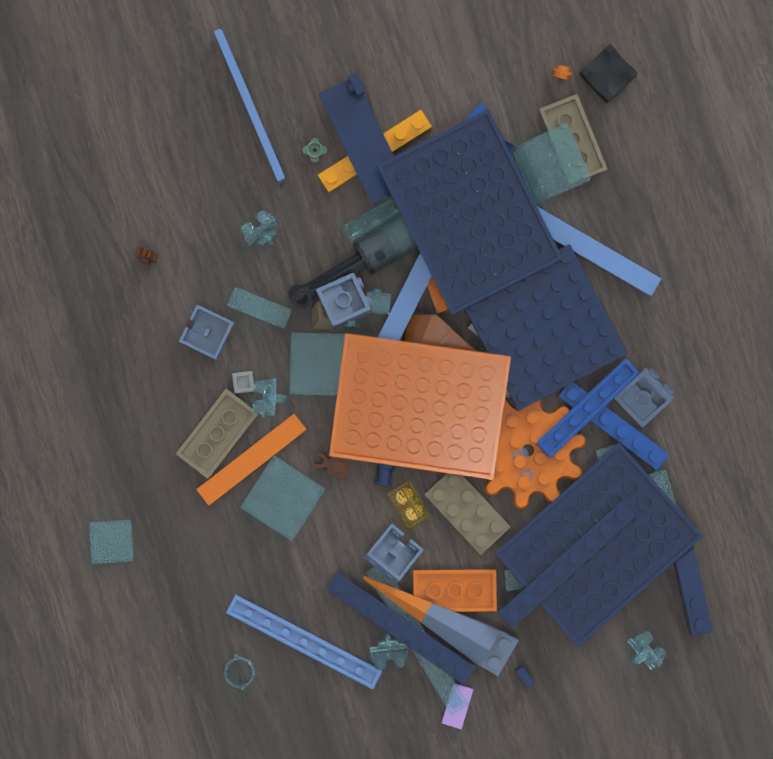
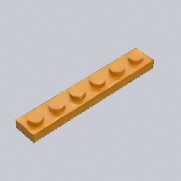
[318,110,432,193]

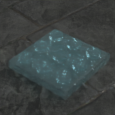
[513,123,592,205]
[290,333,345,396]
[240,456,326,541]

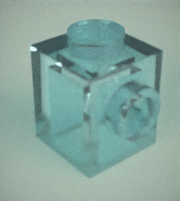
[366,288,391,316]

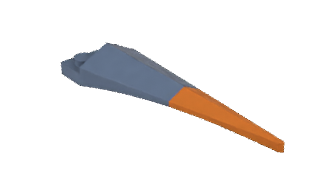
[363,576,519,676]

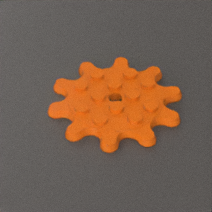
[485,398,586,509]

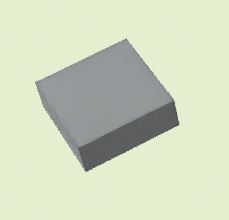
[232,371,255,394]

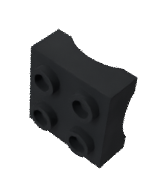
[579,44,638,104]

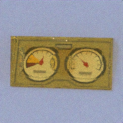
[387,481,430,529]

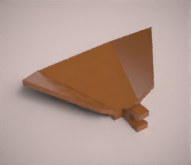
[405,314,476,351]

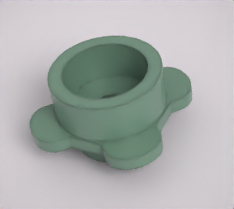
[303,138,327,163]

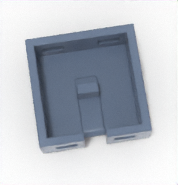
[179,305,235,360]
[364,524,424,584]

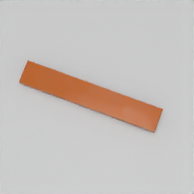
[196,414,307,506]

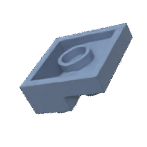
[316,272,373,328]
[614,368,674,428]

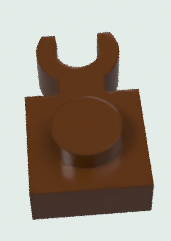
[135,246,159,265]
[313,453,352,480]

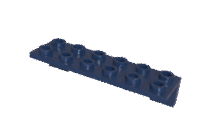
[319,73,394,205]

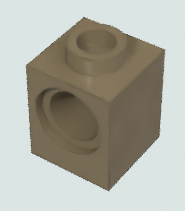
[311,301,333,330]

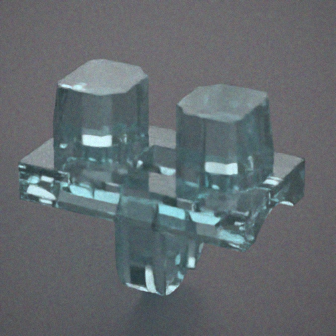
[253,378,287,418]
[627,631,667,670]

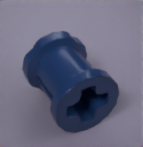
[374,463,395,487]

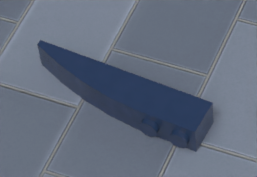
[673,509,713,637]

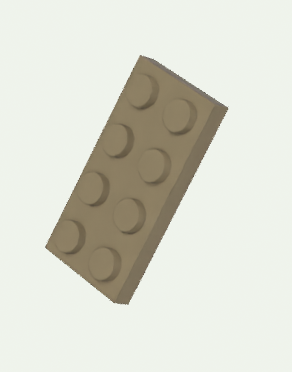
[539,94,608,185]
[176,389,259,479]
[424,473,510,555]

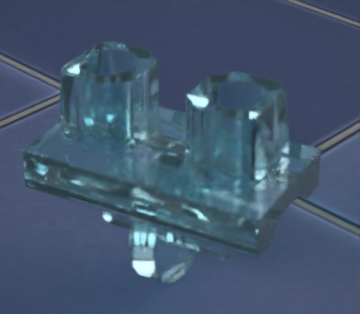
[240,210,278,246]
[370,635,409,670]

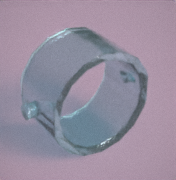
[224,653,256,691]

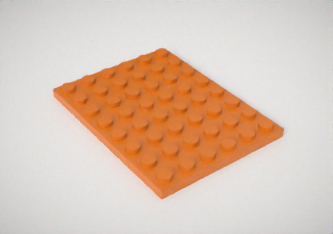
[329,333,511,480]

